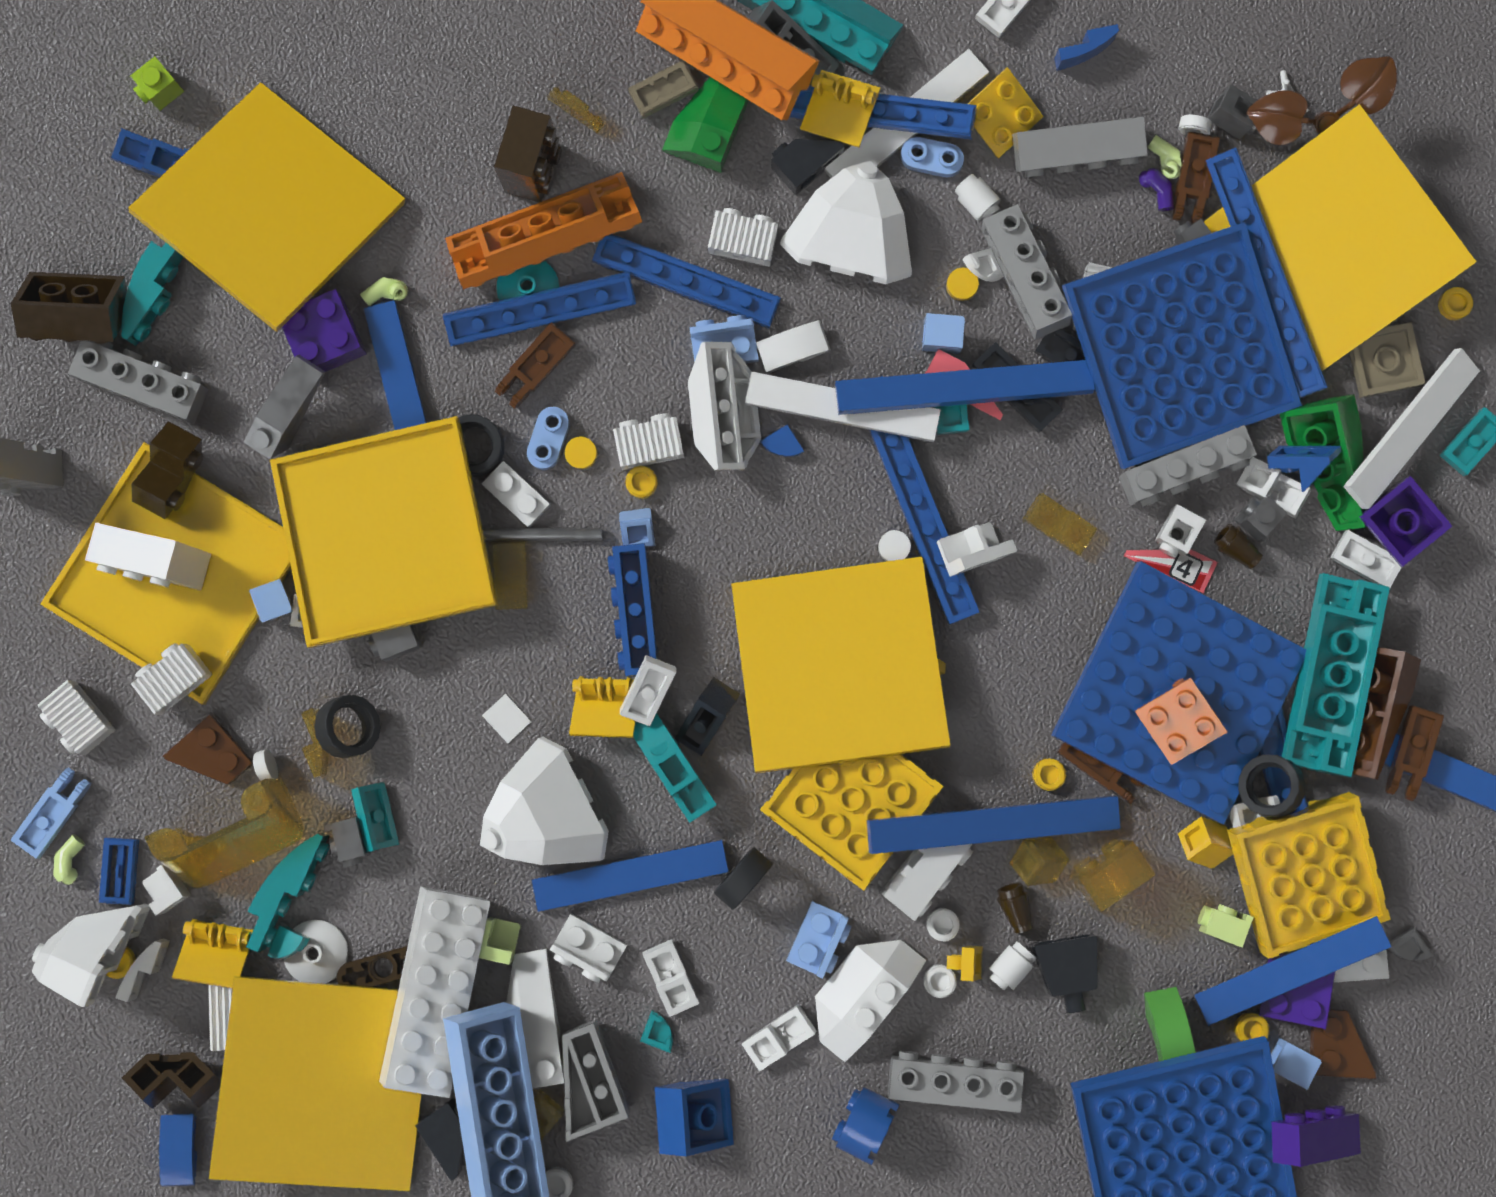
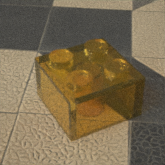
[1069,838,1156,912]

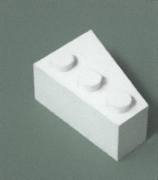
[85,523,211,590]
[880,844,973,921]

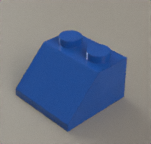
[655,1079,734,1157]

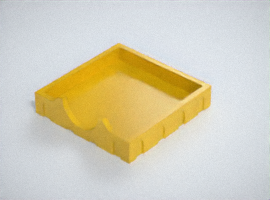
[760,754,943,891]
[1227,792,1391,959]

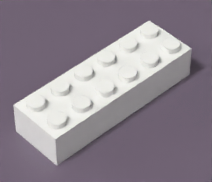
[379,886,491,1098]

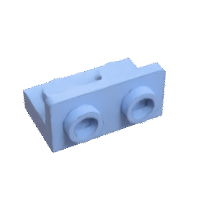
[690,315,758,363]
[786,901,851,979]

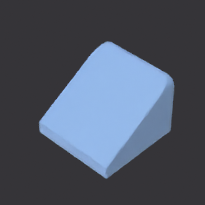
[619,508,655,547]
[249,579,293,622]

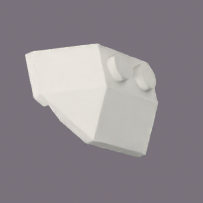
[688,342,761,470]
[815,939,926,1062]

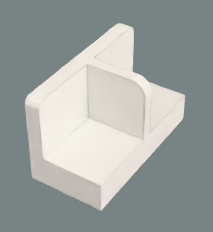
[937,522,1017,577]

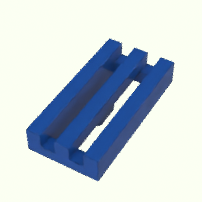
[99,837,139,905]

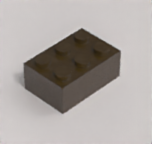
[494,105,562,203]
[10,272,127,344]

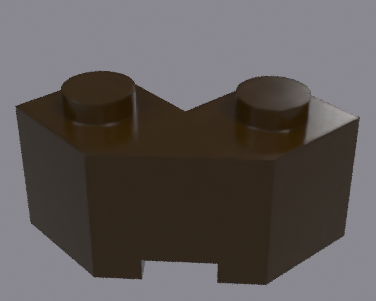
[131,421,204,519]
[121,1052,221,1109]

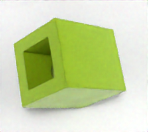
[130,56,184,111]

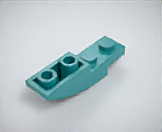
[122,241,184,346]
[634,713,717,823]
[246,833,330,952]

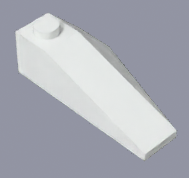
[506,948,564,1089]

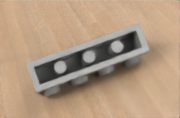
[1012,117,1148,178]
[981,204,1072,340]
[67,341,209,424]
[1119,425,1257,507]
[887,1051,1024,1113]

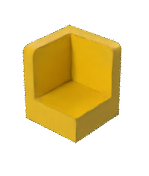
[1178,816,1233,868]

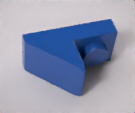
[1267,446,1341,492]

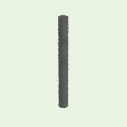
[482,528,603,541]

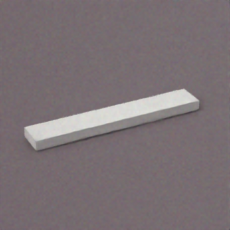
[825,49,989,178]
[1343,348,1480,509]
[745,372,941,442]

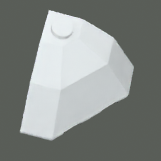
[780,161,912,284]
[480,736,609,865]
[32,904,150,1007]

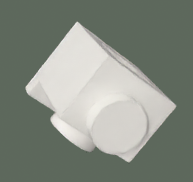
[1155,504,1206,558]

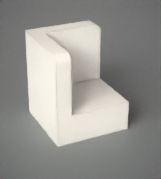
[142,863,191,916]

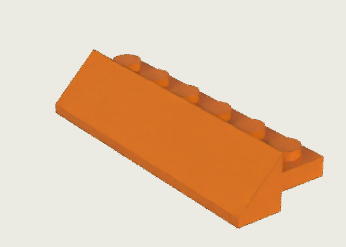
[636,0,820,120]
[445,172,642,290]

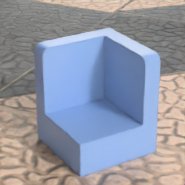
[922,313,965,354]
[1271,1038,1321,1090]

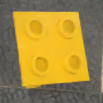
[968,67,1044,159]
[800,70,881,148]
[569,676,636,738]
[172,919,253,989]

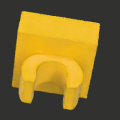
[947,945,983,981]

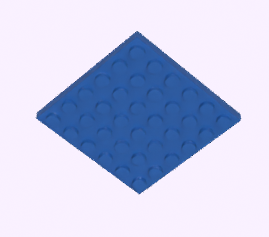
[1062,222,1302,469]
[1051,561,1306,825]
[1070,1036,1297,1197]

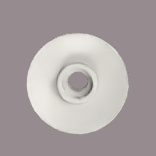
[283,920,348,983]

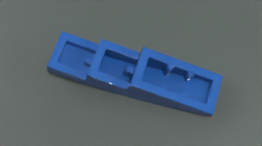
[111,128,189,178]

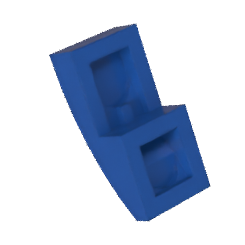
[1054,24,1119,71]
[159,1114,197,1187]

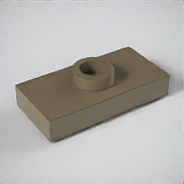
[628,60,698,119]

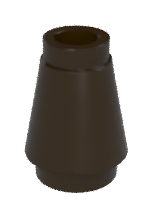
[1214,524,1263,569]
[997,882,1033,933]

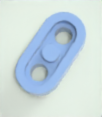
[900,137,964,178]
[527,407,570,470]

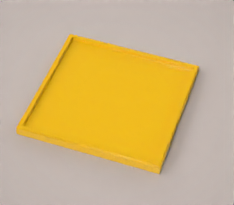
[128,82,405,332]
[1204,104,1477,371]
[270,416,498,648]
[40,442,291,705]
[731,557,950,774]
[209,976,421,1191]

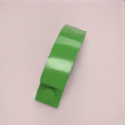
[1144,987,1196,1061]

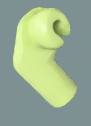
[1147,135,1182,179]
[360,277,408,307]
[53,834,85,885]

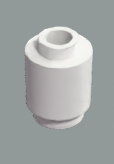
[955,174,1001,222]
[989,941,1037,990]

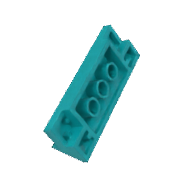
[737,0,904,75]
[1282,573,1390,777]

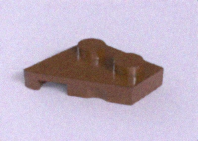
[163,715,253,784]
[1310,1009,1376,1079]

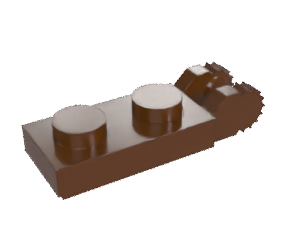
[1172,132,1220,224]
[495,322,576,409]
[1385,705,1444,801]
[1056,742,1145,804]

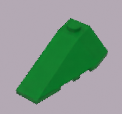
[662,77,749,173]
[1280,394,1367,531]

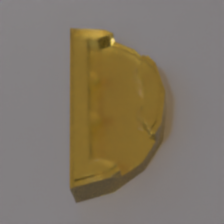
[547,87,604,134]

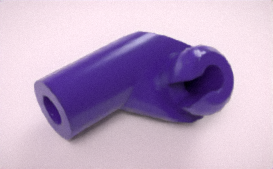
[1139,168,1174,212]

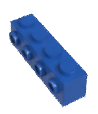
[608,543,658,677]

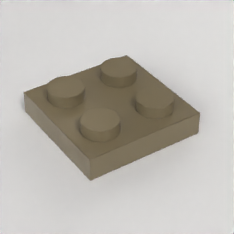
[1349,322,1426,398]

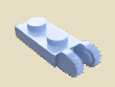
[11,767,91,859]

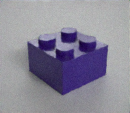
[282,289,367,372]

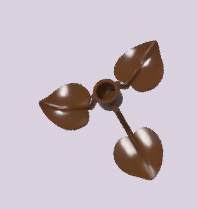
[1247,56,1397,145]

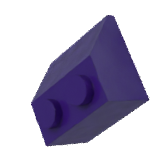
[1359,476,1452,567]

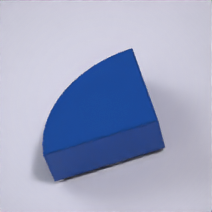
[760,425,804,457]

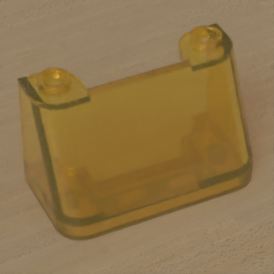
[144,779,304,888]

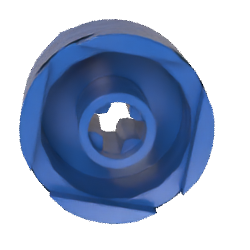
[832,1087,900,1165]

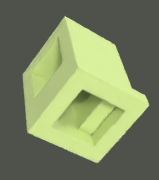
[1198,904,1254,948]

